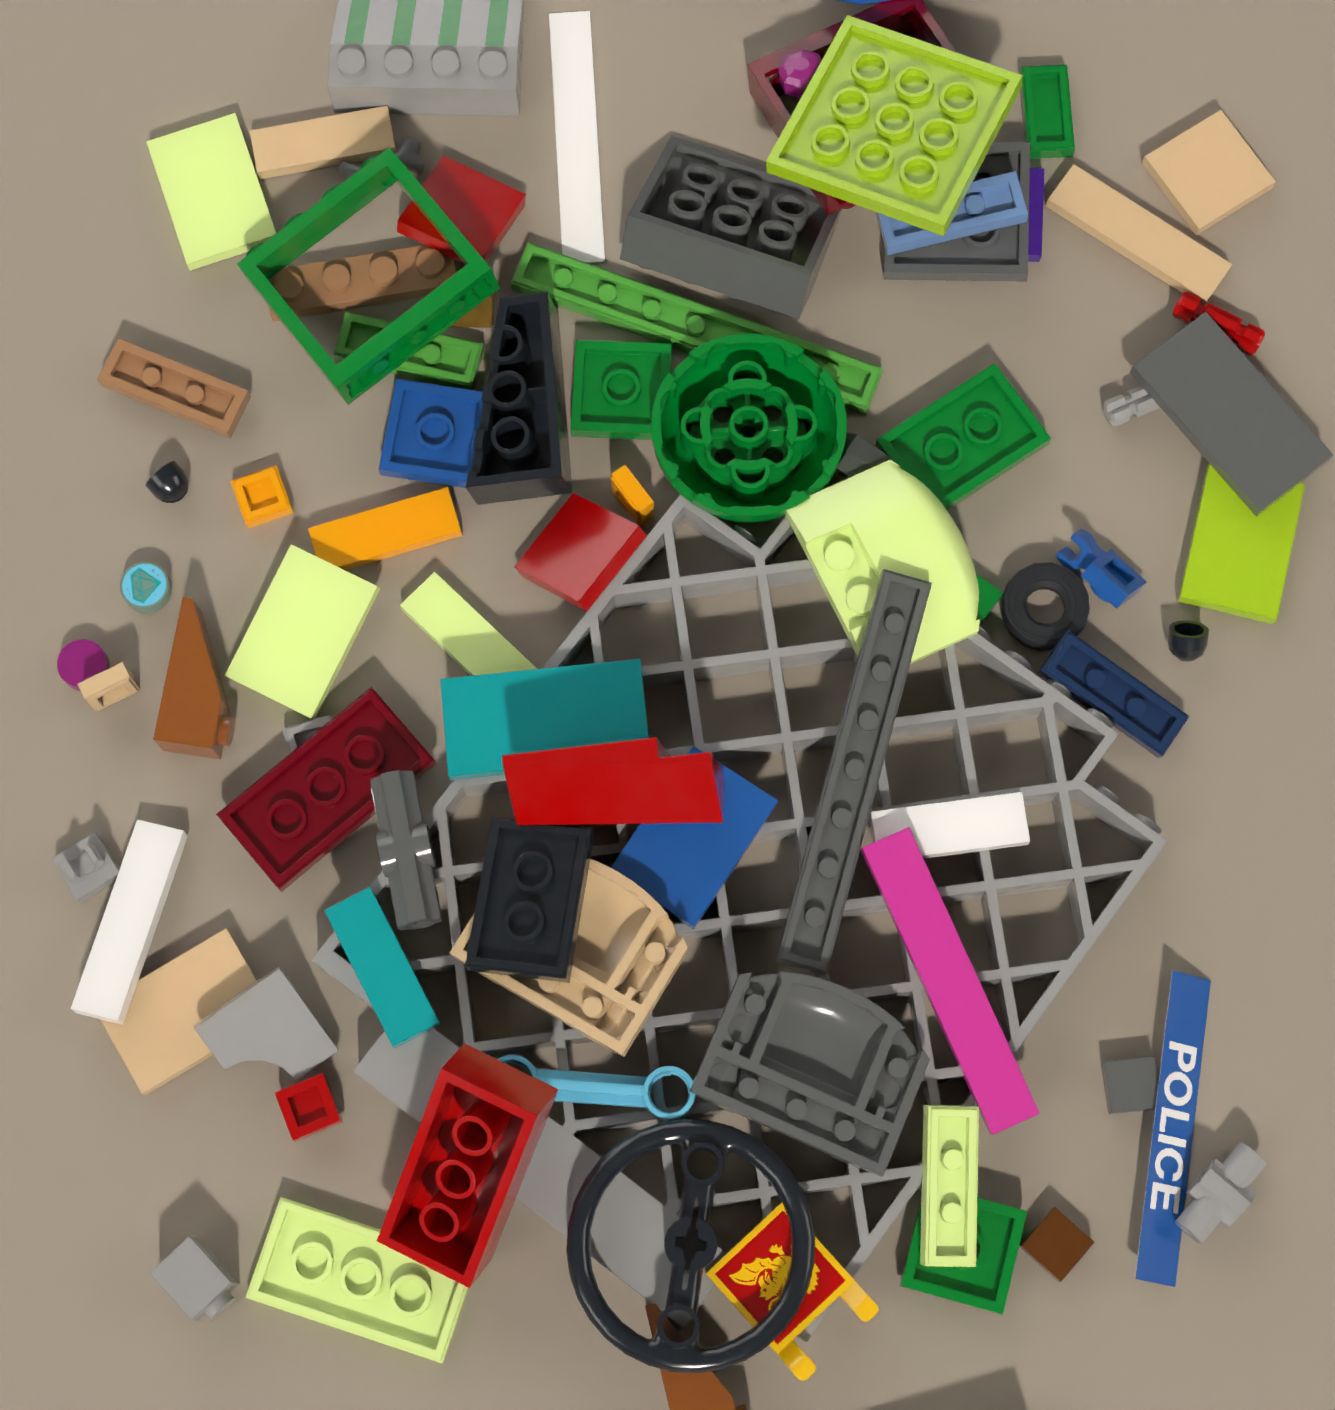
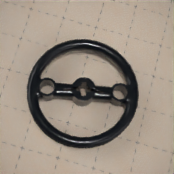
[566,1119,815,1373]

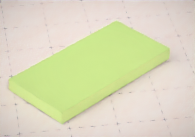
[245,1197,469,1364]

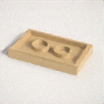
[100,928,258,1096]

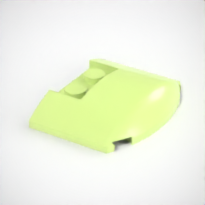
[785,460,980,664]

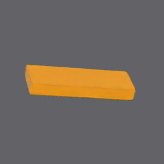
[308,487,462,571]

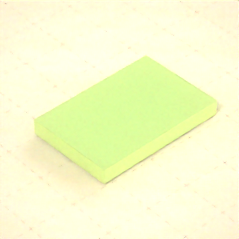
[146,113,276,271]
[224,544,380,719]

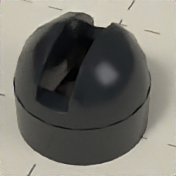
[145,461,188,503]
[1168,620,1209,662]

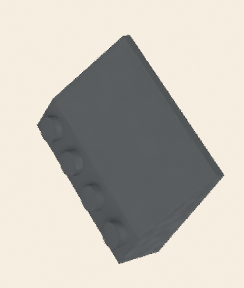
[620,135,842,319]

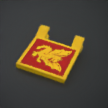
[705,1203,879,1381]

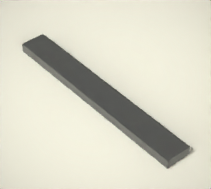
[775,569,932,975]

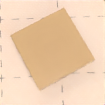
[1142,110,1276,236]

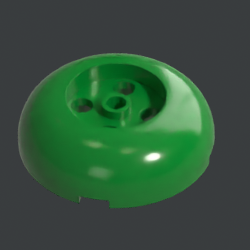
[651,333,847,522]

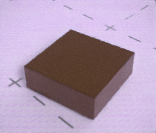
[1019,1207,1094,1282]

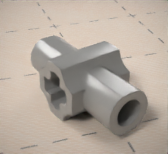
[1175,1142,1267,1244]

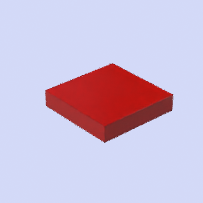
[397,155,526,264]
[514,493,647,612]

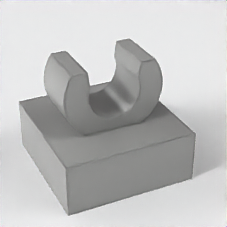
[52,832,120,903]

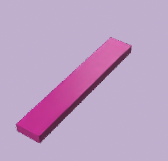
[861,827,1040,1135]

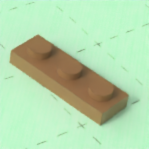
[97,338,251,439]

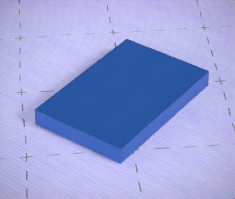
[611,746,778,929]

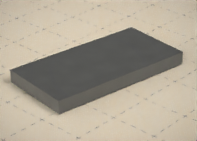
[1130,312,1333,517]

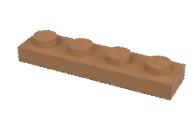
[269,245,456,322]

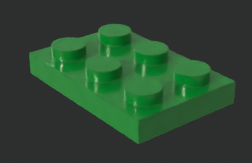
[875,363,1051,511]

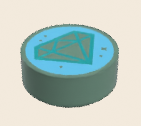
[120,562,172,613]

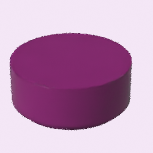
[57,639,110,691]

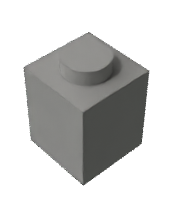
[150,1236,240,1321]

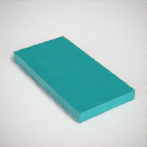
[440,659,649,780]

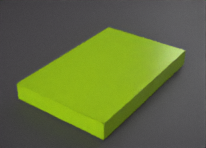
[1177,464,1305,625]

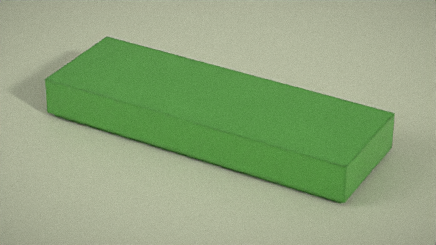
[333,312,485,390]

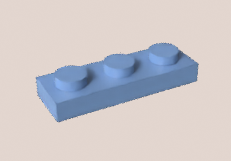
[876,171,1028,255]

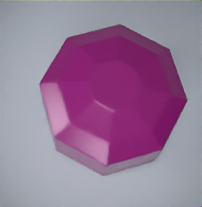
[778,49,822,99]

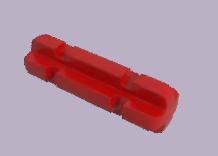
[1172,292,1265,355]

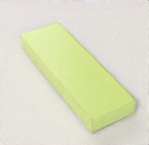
[400,572,537,676]
[920,1105,979,1267]

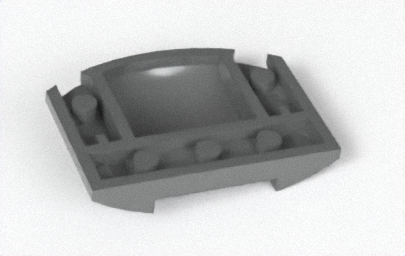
[689,972,930,1177]

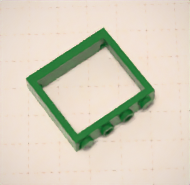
[237,147,500,405]

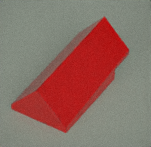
[502,737,724,825]

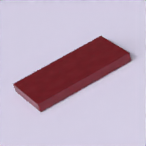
[216,687,436,892]

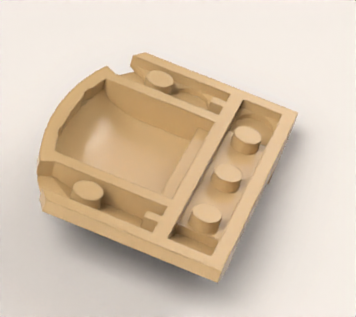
[449,859,689,1057]

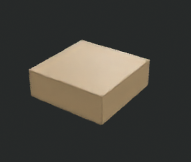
[78,662,140,711]

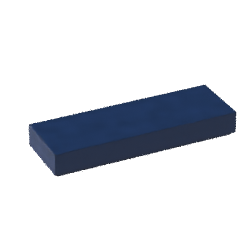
[1037,630,1189,758]

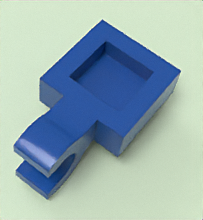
[1056,529,1147,609]

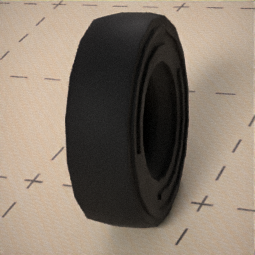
[1001,562,1090,651]

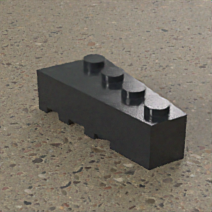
[465,291,572,505]

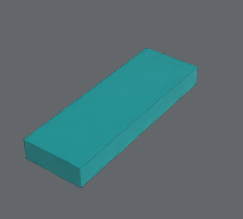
[324,887,441,1049]

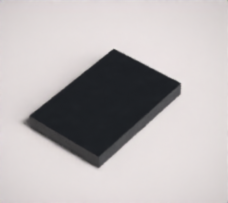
[465,817,595,983]

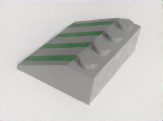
[327,0,524,116]

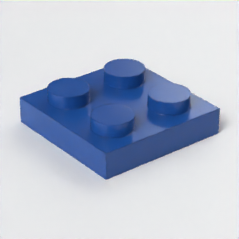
[379,379,483,488]

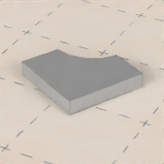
[194,966,339,1080]

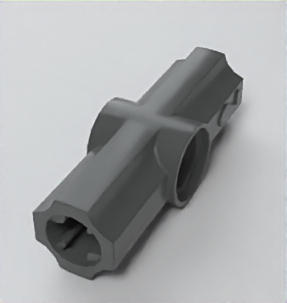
[370,770,442,930]

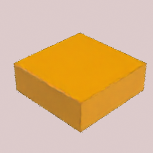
[230,465,294,529]
[611,465,654,526]

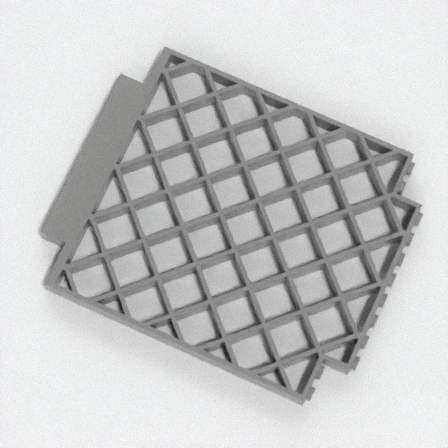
[312,495,1168,1342]

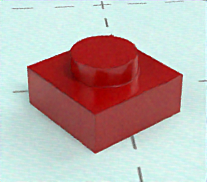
[275,1073,343,1142]

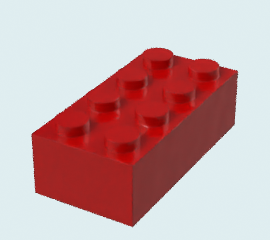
[377,1043,559,1288]

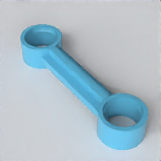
[498,1055,695,1121]

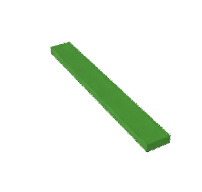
[510,242,883,416]

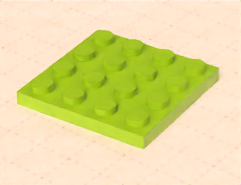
[766,15,1023,237]

